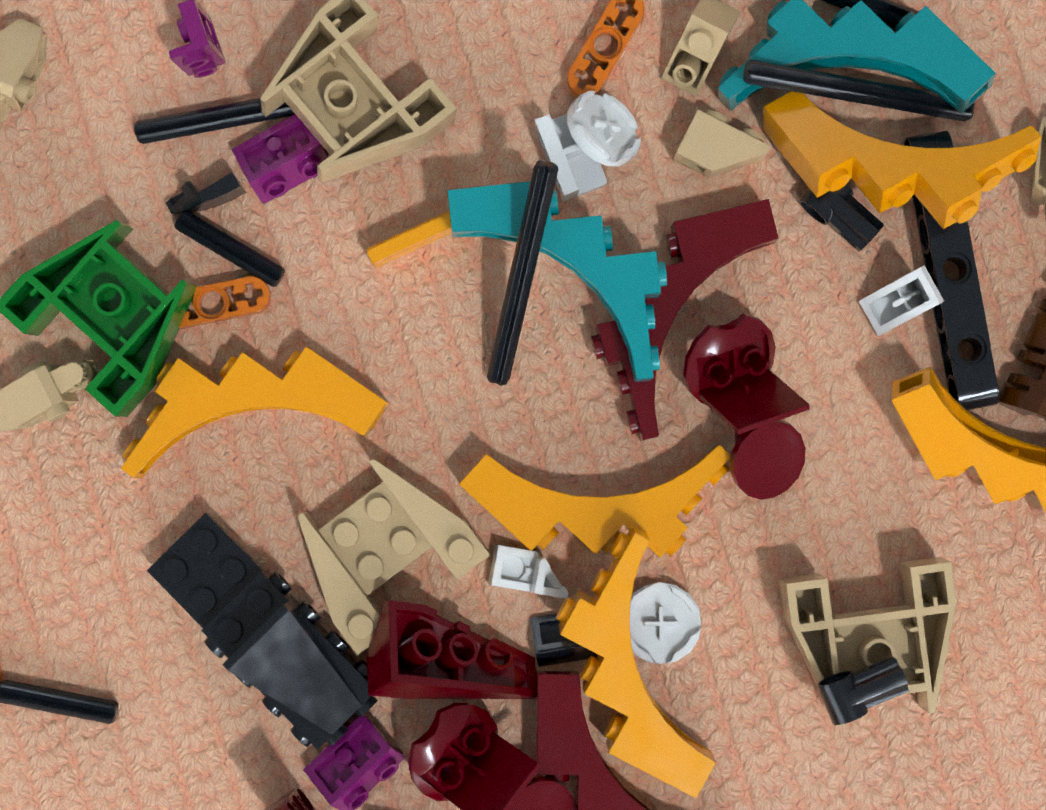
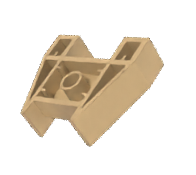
[260,0,457,183]
[297,459,491,655]
[779,557,957,726]

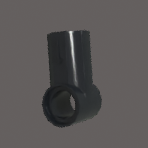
[800,184,884,252]
[817,656,909,725]

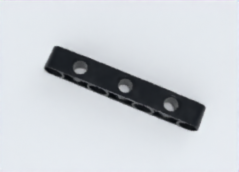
[904,131,999,410]

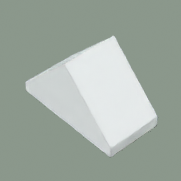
[859,265,944,336]

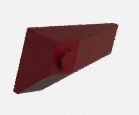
[367,600,538,699]

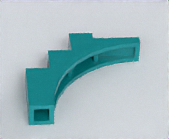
[718,0,996,114]
[448,181,667,382]

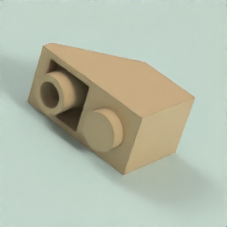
[661,0,741,97]
[673,109,771,178]

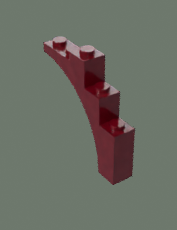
[591,199,779,441]
[537,671,651,810]

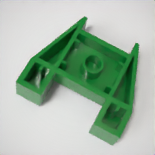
[0,220,197,417]

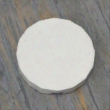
[567,91,641,167]
[630,582,701,664]

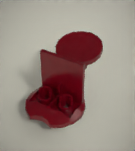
[683,313,810,500]
[408,703,576,810]

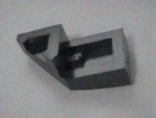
[165,172,246,214]

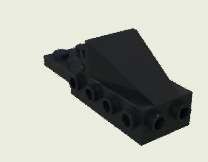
[147,512,378,749]

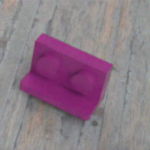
[169,0,226,78]
[231,114,328,203]
[303,714,405,810]

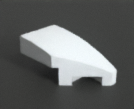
[488,544,568,598]

